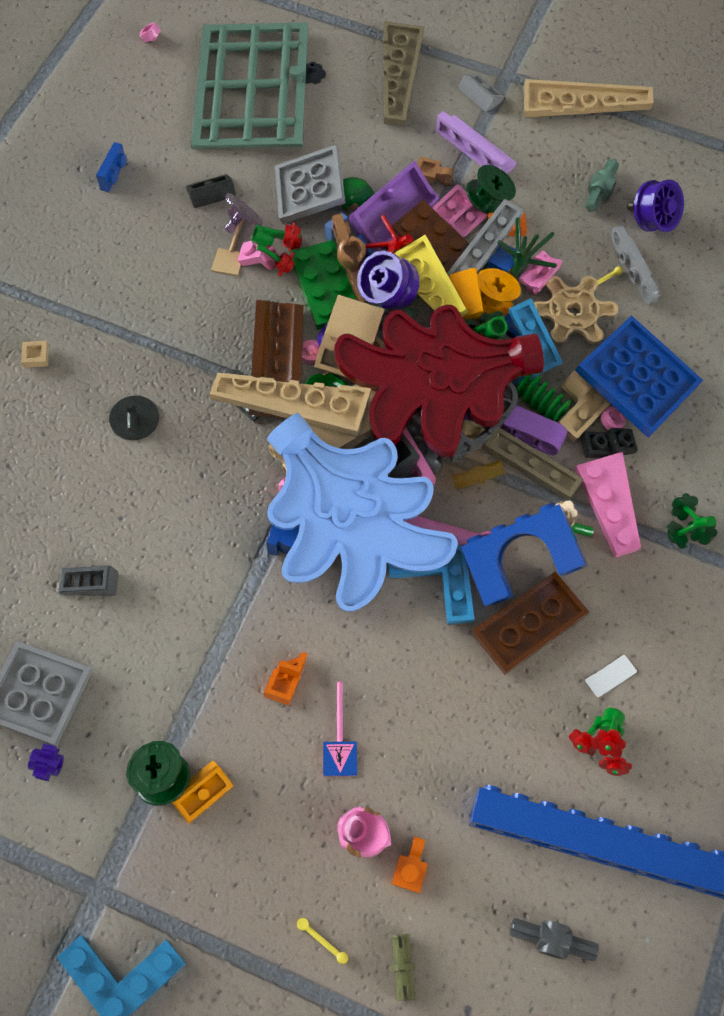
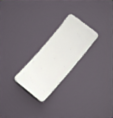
[585,655,637,697]

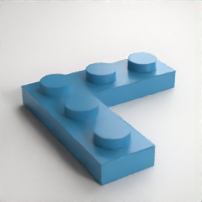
[508,298,563,387]
[388,545,475,625]
[57,935,186,1016]

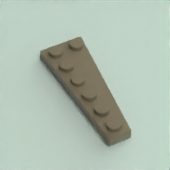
[383,21,424,127]

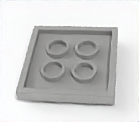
[275,145,345,224]
[0,640,93,746]

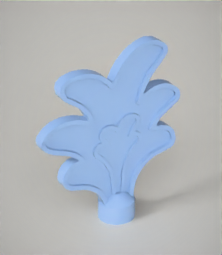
[267,413,458,612]

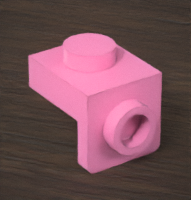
[238,241,277,270]

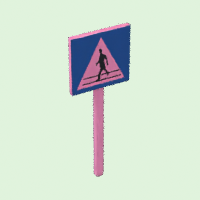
[323,681,357,776]

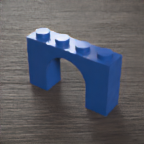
[461,503,588,607]

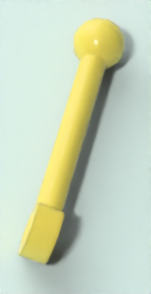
[597,266,623,285]
[297,918,348,964]

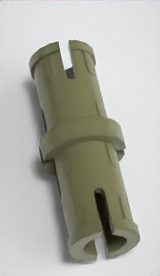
[391,934,416,1001]

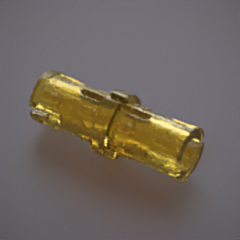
[452,460,505,491]

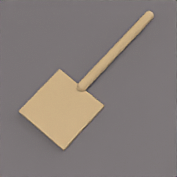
[211,211,246,276]

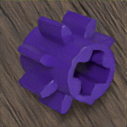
[28,743,64,781]

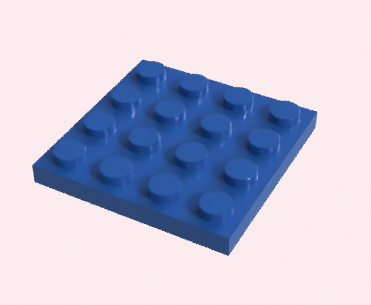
[575,315,703,438]

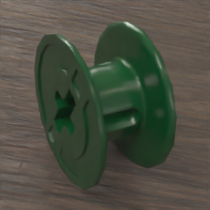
[466,165,516,214]
[126,741,191,806]

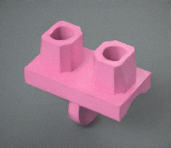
[519,251,562,295]

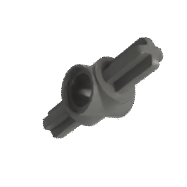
[509,918,599,961]

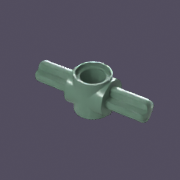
[585,158,619,212]

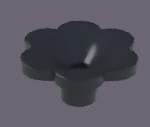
[306,62,326,84]

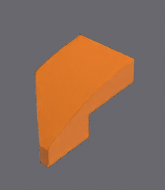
[264,652,308,706]

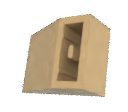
[314,295,385,377]

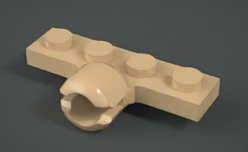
[558,370,611,442]

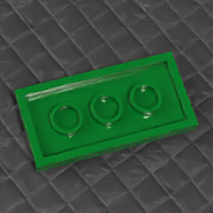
[289,240,357,330]

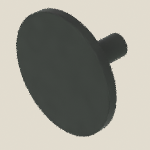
[109,396,159,440]

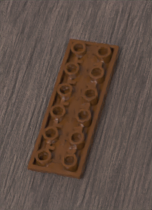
[248,300,304,419]

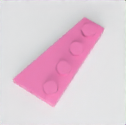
[575,452,641,558]

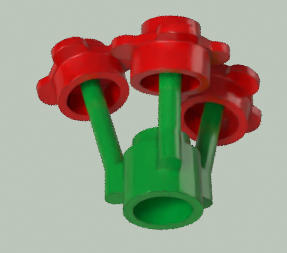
[251,222,302,277]

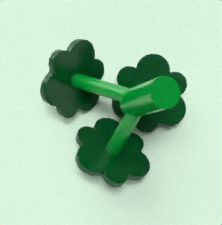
[667,493,717,549]

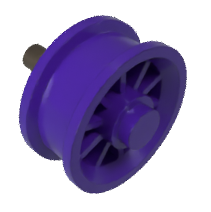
[627,180,684,232]

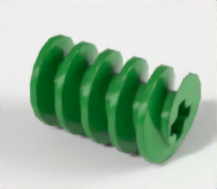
[516,375,571,422]

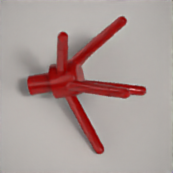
[365,215,413,253]

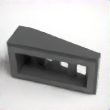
[58,565,118,596]

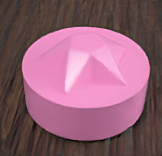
[139,23,161,42]
[302,340,320,365]
[601,406,626,430]

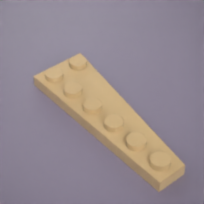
[524,79,654,118]
[209,373,371,436]

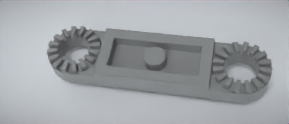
[611,225,660,304]

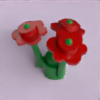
[569,708,632,776]

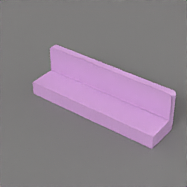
[436,111,516,174]

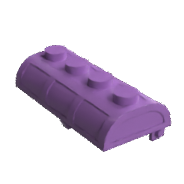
[349,160,439,252]

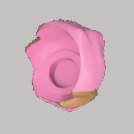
[337,806,391,858]

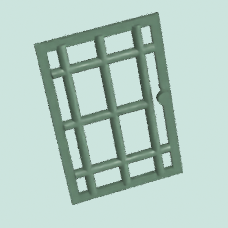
[191,22,308,149]

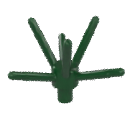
[497,217,557,276]

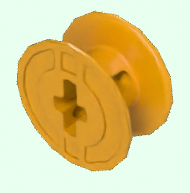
[477,268,521,317]

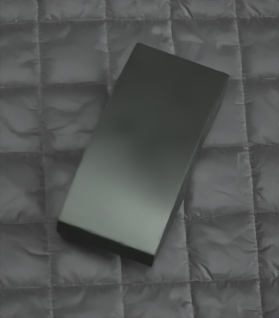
[580,428,638,458]

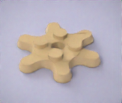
[534,276,619,345]

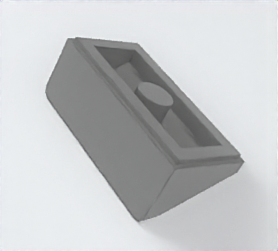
[458,74,505,112]

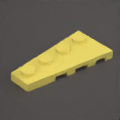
[394,235,468,316]

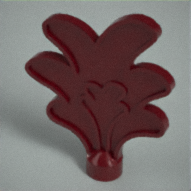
[334,305,544,458]

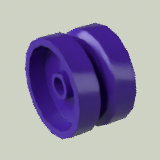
[357,250,419,311]

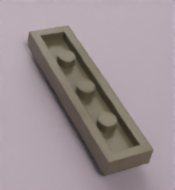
[484,428,583,501]

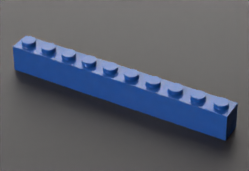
[469,785,724,899]

